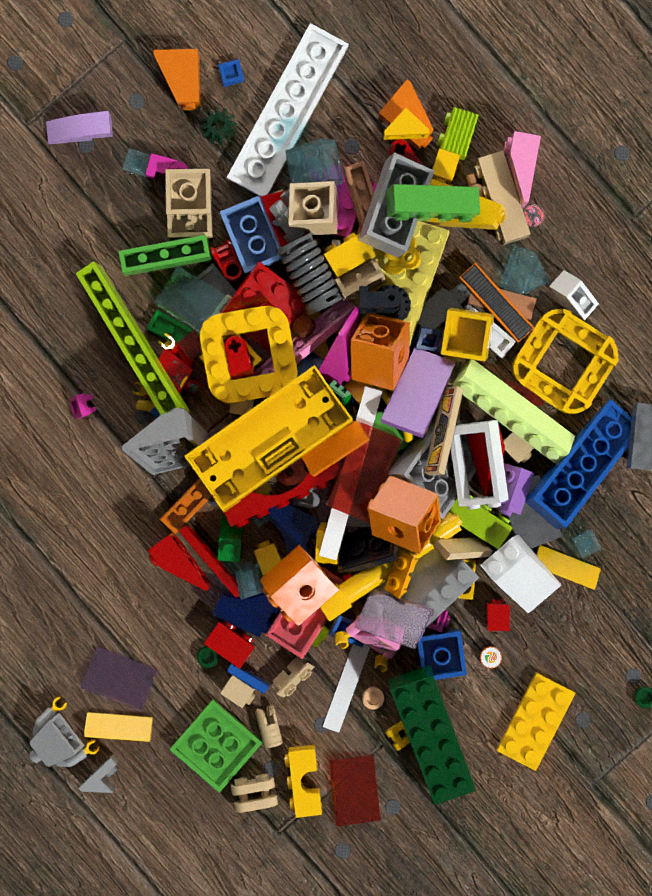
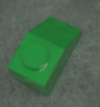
[218,515,243,562]

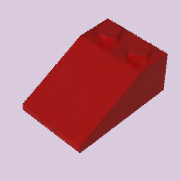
[148,533,213,591]

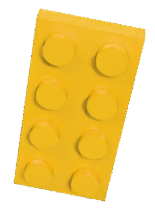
[496,672,576,771]

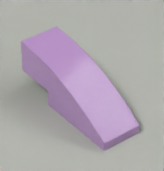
[46,111,113,144]

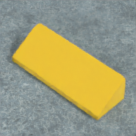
[536,545,601,590]
[84,712,153,742]

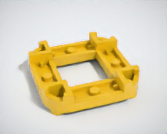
[200,306,297,404]
[512,309,619,414]

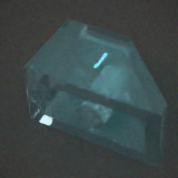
[235,561,264,600]

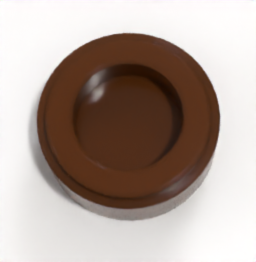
[292,315,316,338]

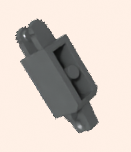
[411,283,471,344]

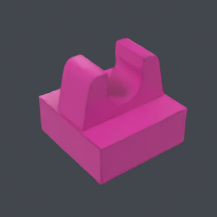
[68,393,96,420]

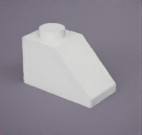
[549,270,599,320]

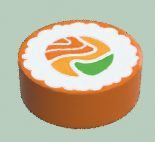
[479,646,502,669]

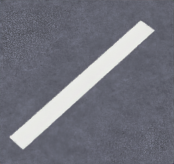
[319,387,382,560]
[323,595,384,733]

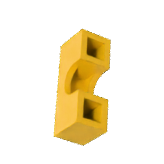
[285,745,322,818]

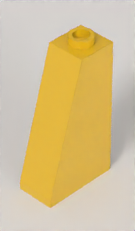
[421,179,506,230]

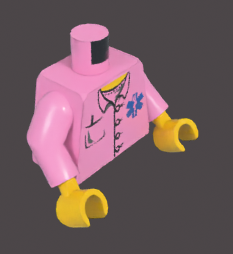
[335,615,404,672]

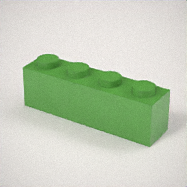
[386,184,480,222]
[119,235,212,276]

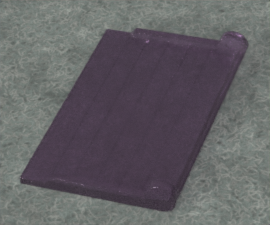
[354,589,434,649]
[81,646,158,712]

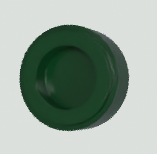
[197,646,219,668]
[633,686,652,709]

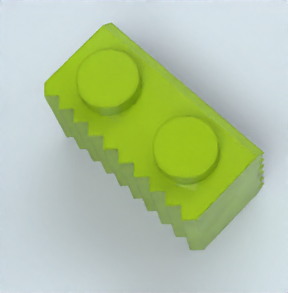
[437,107,479,160]

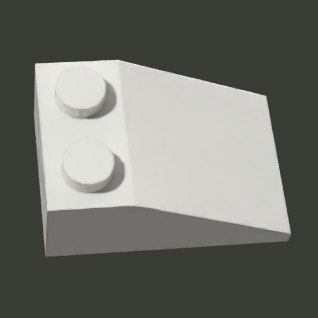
[480,534,561,613]

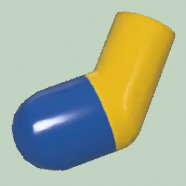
[136,400,160,418]

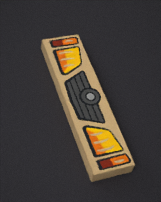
[424,386,463,476]

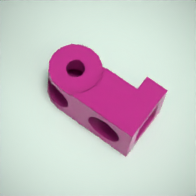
[146,153,188,180]

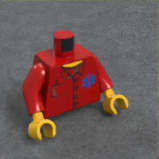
[132,333,201,399]

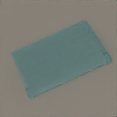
[154,266,230,332]

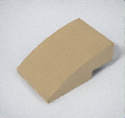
[165,169,213,239]

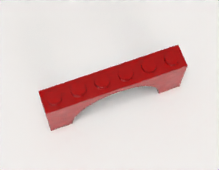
[210,433,346,528]

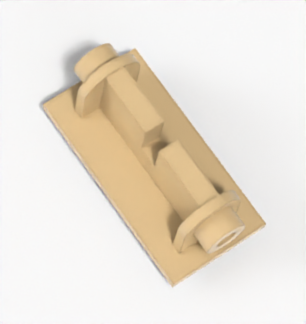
[271,656,315,697]

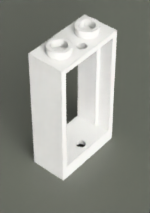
[451,420,509,509]

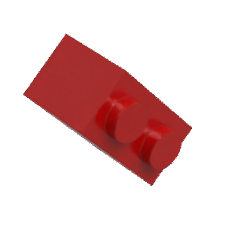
[204,619,256,669]

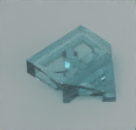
[499,245,550,295]

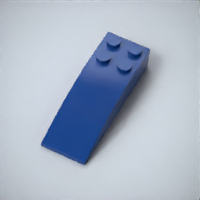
[525,399,632,529]

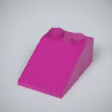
[319,307,361,387]

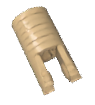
[255,704,283,748]

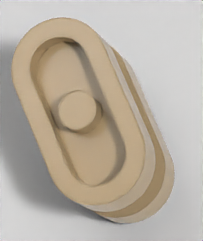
[231,773,278,813]

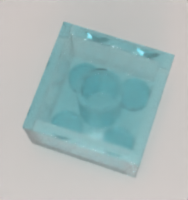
[285,138,344,186]

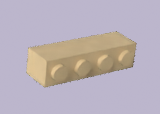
[474,150,530,245]

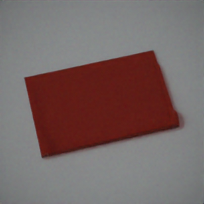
[329,755,381,826]

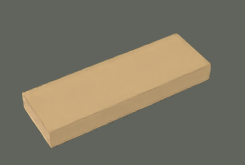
[433,537,493,560]

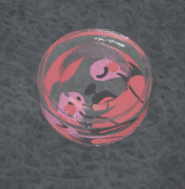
[523,204,545,227]

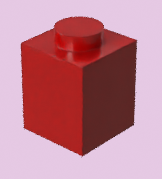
[485,598,510,631]

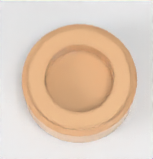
[362,686,384,710]

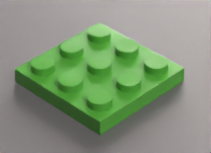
[170,699,263,793]

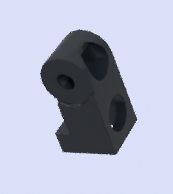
[359,286,401,314]

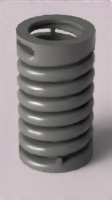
[276,232,344,316]

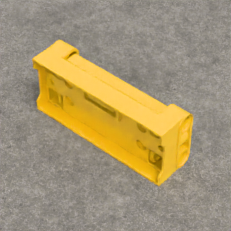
[185,365,353,512]

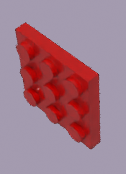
[220,261,310,353]

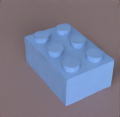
[220,195,283,276]

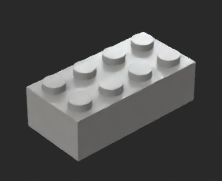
[358,153,434,258]

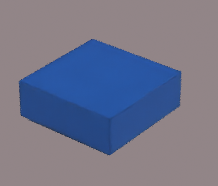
[218,59,245,87]

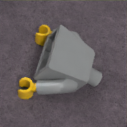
[29,697,99,767]

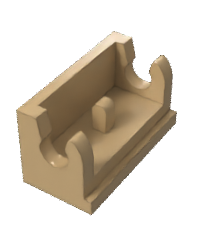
[335,258,387,302]

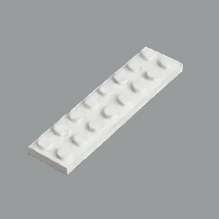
[227,23,349,196]

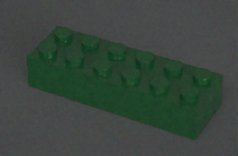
[389,665,476,805]

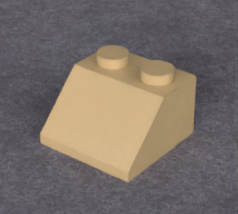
[288,181,338,235]

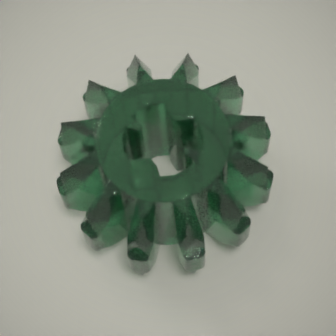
[200,107,238,145]

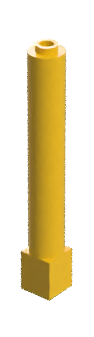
[320,512,463,621]

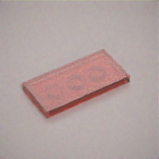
[326,422,402,523]

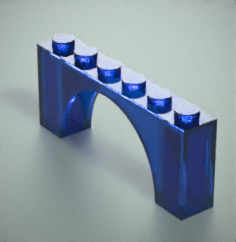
[212,504,320,638]

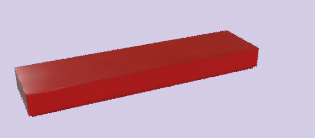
[179,524,244,598]

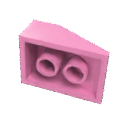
[503,131,541,209]

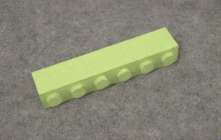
[452,359,575,464]

